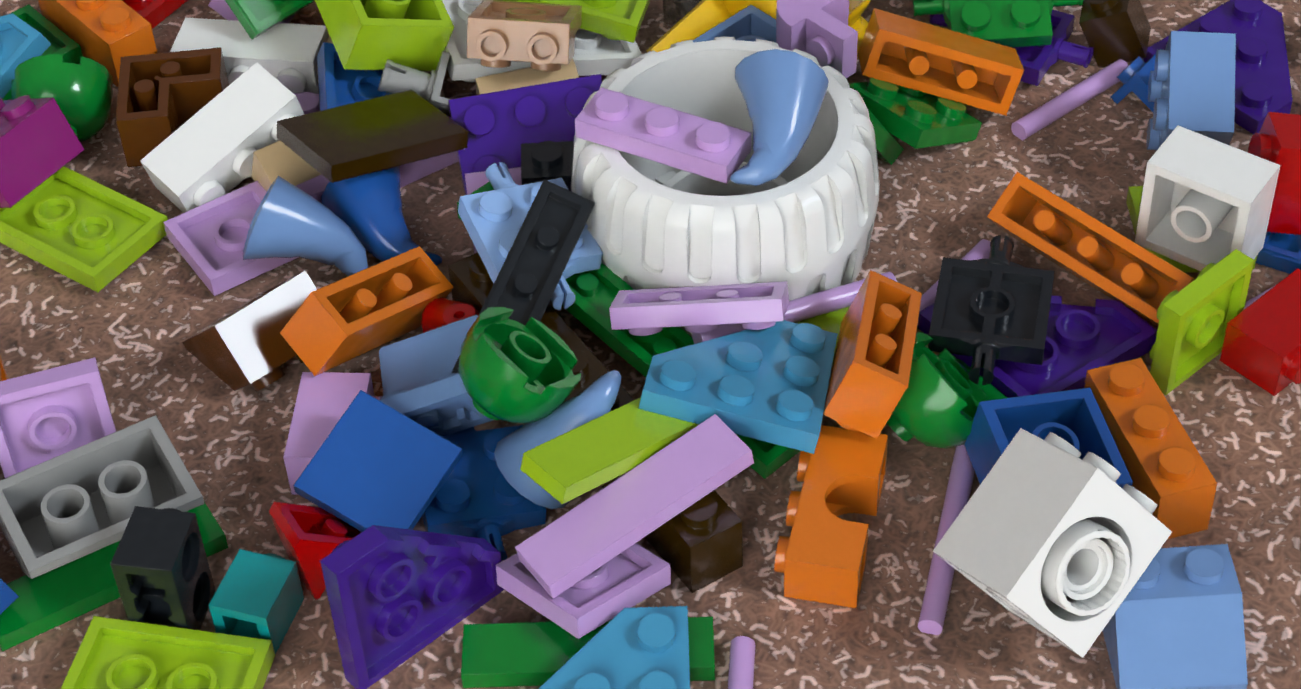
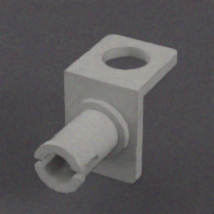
[378,51,451,116]

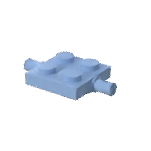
[458,162,603,310]

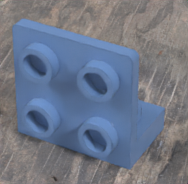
[379,315,493,436]

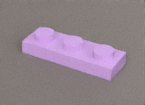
[575,87,751,184]
[609,281,789,336]

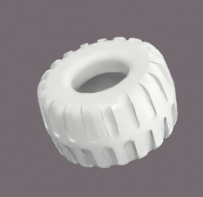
[571,37,880,335]

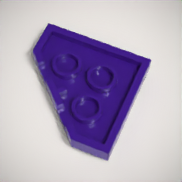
[1143,0,1293,134]
[917,295,1157,398]
[320,525,504,689]

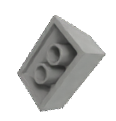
[0,415,204,579]

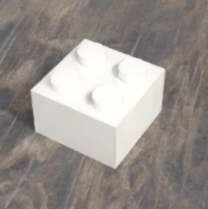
[1135,125,1281,271]

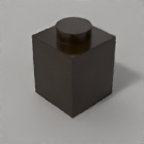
[1079,0,1151,68]

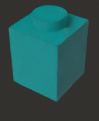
[209,549,304,655]

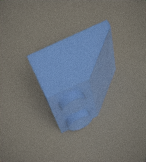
[1102,544,1248,689]

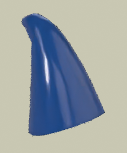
[321,166,442,266]

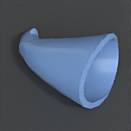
[730,49,829,186]
[243,176,368,277]
[494,370,621,509]

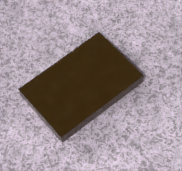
[277,89,468,183]

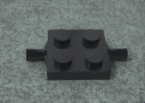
[928,235,1055,385]

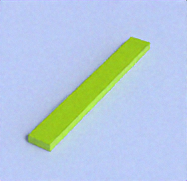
[520,306,850,504]

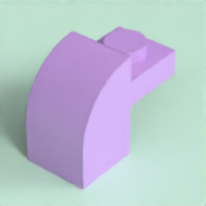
[776,0,858,79]

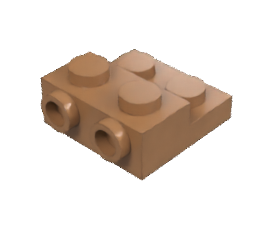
[467,0,582,71]

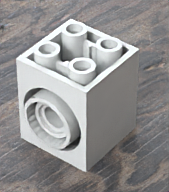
[933,428,1172,658]

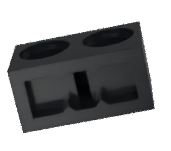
[110,506,216,630]

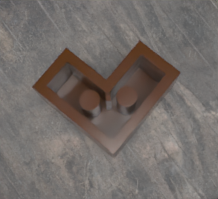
[116,47,229,167]

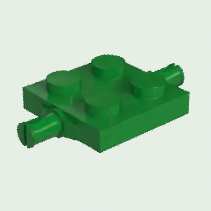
[912,0,1083,47]

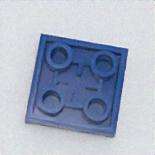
[293,390,462,532]

